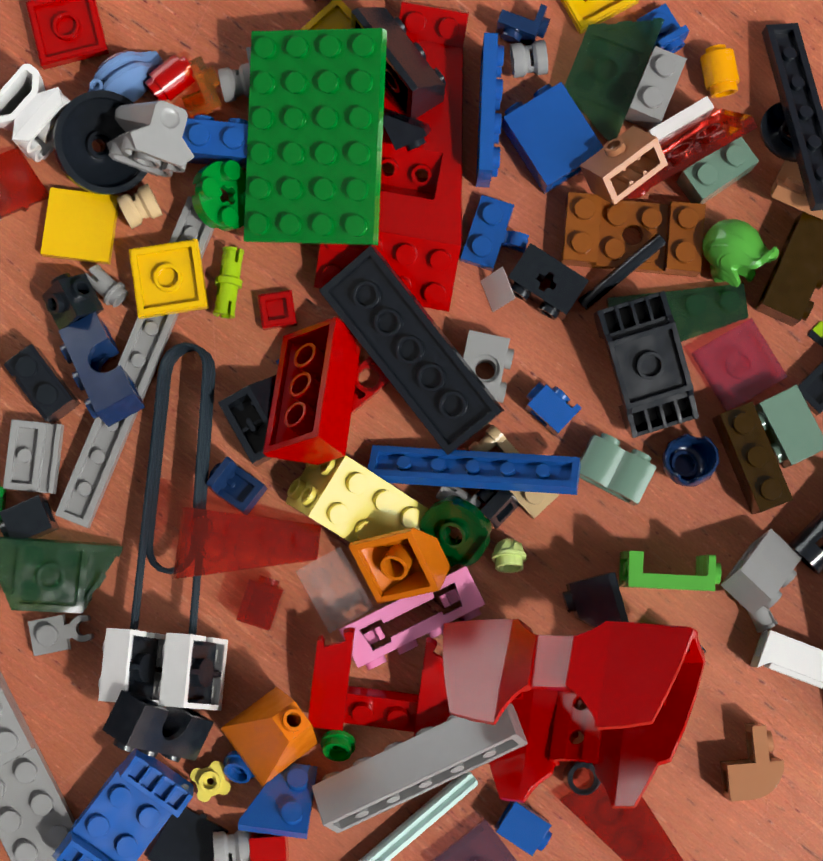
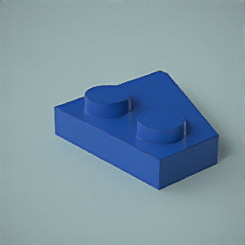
[238,763,318,839]

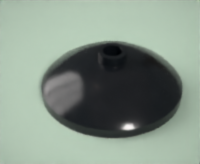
[53,90,147,195]

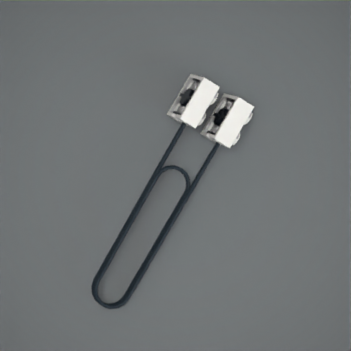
[98,342,228,711]

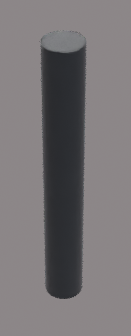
[578,233,667,310]

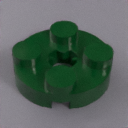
[420,495,492,567]

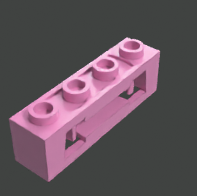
[339,566,485,670]

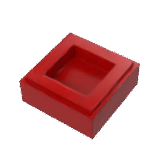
[258,290,297,330]

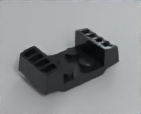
[593,291,699,438]

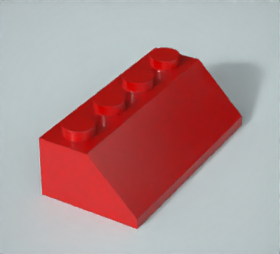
[263,316,361,465]

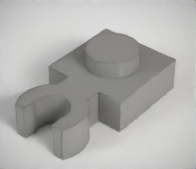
[28,614,94,656]

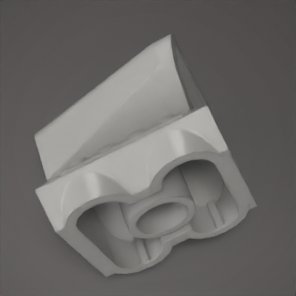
[107,100,194,177]

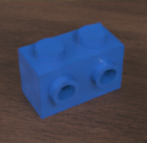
[182,115,248,168]

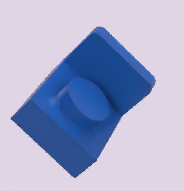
[635,3,690,53]

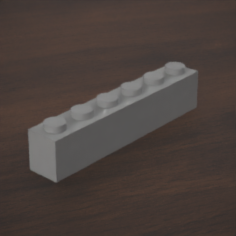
[312,703,528,833]

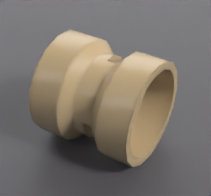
[117,183,163,229]

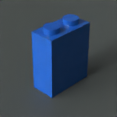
[501,82,604,194]

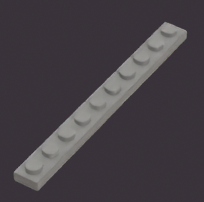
[55,196,215,529]

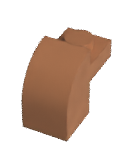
[720,723,784,801]

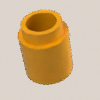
[700,44,740,98]

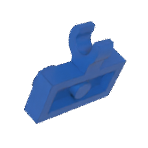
[460,195,529,271]

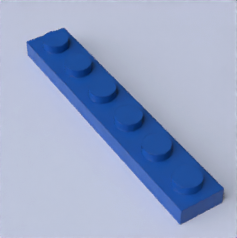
[368,445,581,495]

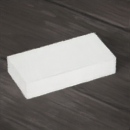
[648,96,714,145]

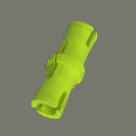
[213,246,244,319]

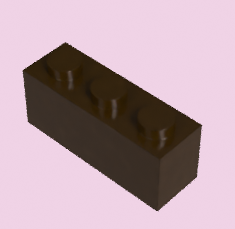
[755,211,823,327]
[712,401,793,514]

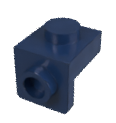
[496,4,550,45]
[206,457,268,516]

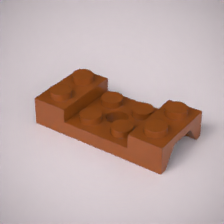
[561,192,706,277]

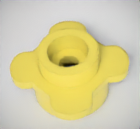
[190,761,231,802]

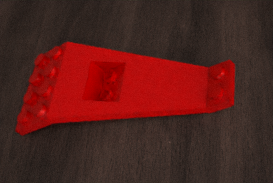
[314,1,469,312]

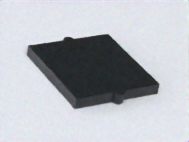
[147,807,229,861]

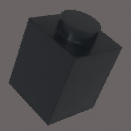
[0,495,60,546]

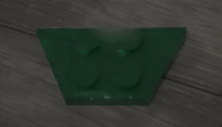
[565,18,664,141]
[0,536,123,614]

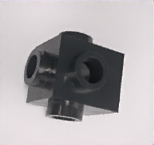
[42,273,104,330]

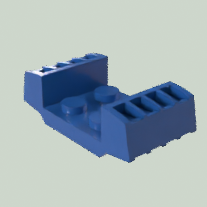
[52,748,194,861]

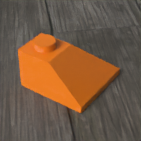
[349,527,451,604]

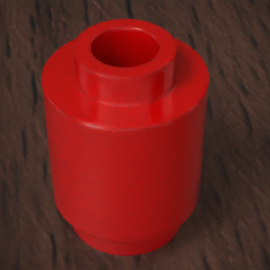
[144,54,196,102]

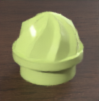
[492,538,527,573]

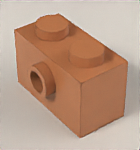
[580,126,668,205]

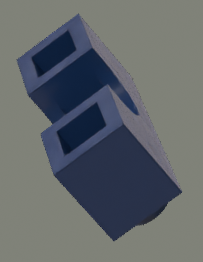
[59,311,145,427]

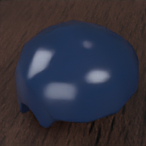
[662,434,719,487]

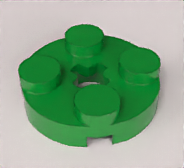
[192,160,246,231]

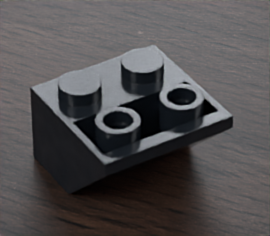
[218,375,276,467]

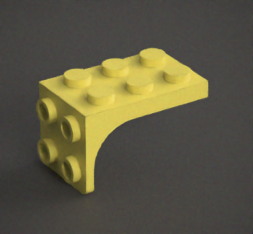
[286,455,428,543]

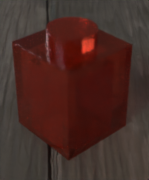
[236,575,286,631]

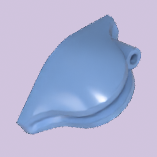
[88,51,163,102]

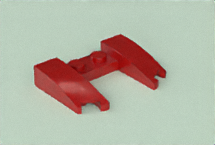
[308,627,451,737]

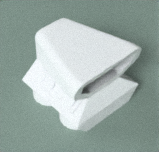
[0,64,71,162]

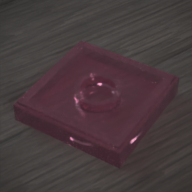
[691,318,788,412]

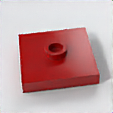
[26,0,109,70]

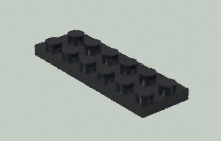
[319,245,504,455]

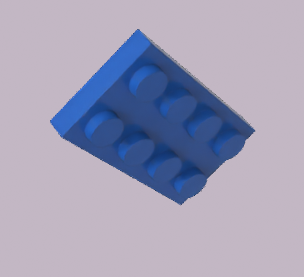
[476,33,504,188]

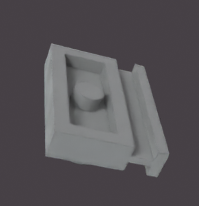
[3,419,64,494]

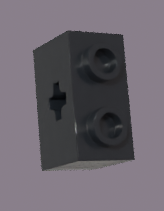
[508,243,589,320]

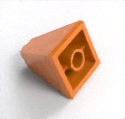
[220,686,318,786]

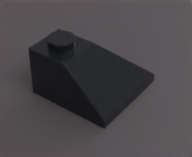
[562,572,629,628]

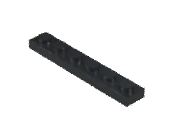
[762,23,823,211]

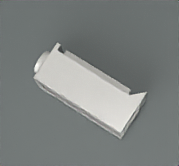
[750,630,823,689]

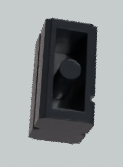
[4,344,81,424]

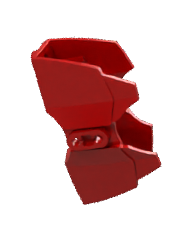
[443,619,706,809]

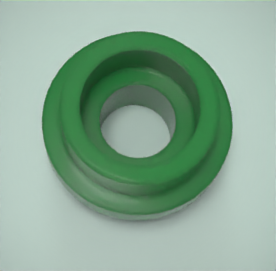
[320,730,356,762]

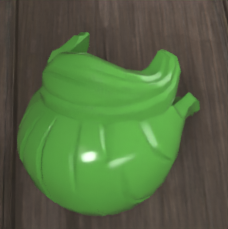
[702,219,779,287]

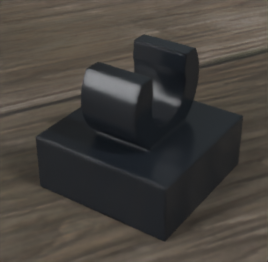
[476,489,520,529]

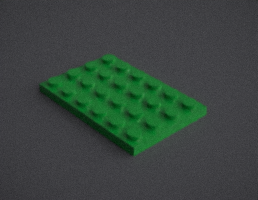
[244,28,387,245]

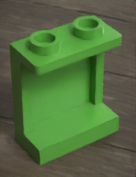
[619,551,722,591]

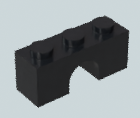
[102,690,214,762]

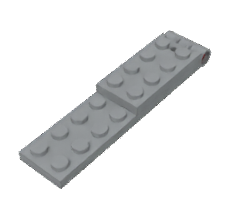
[0,671,75,861]

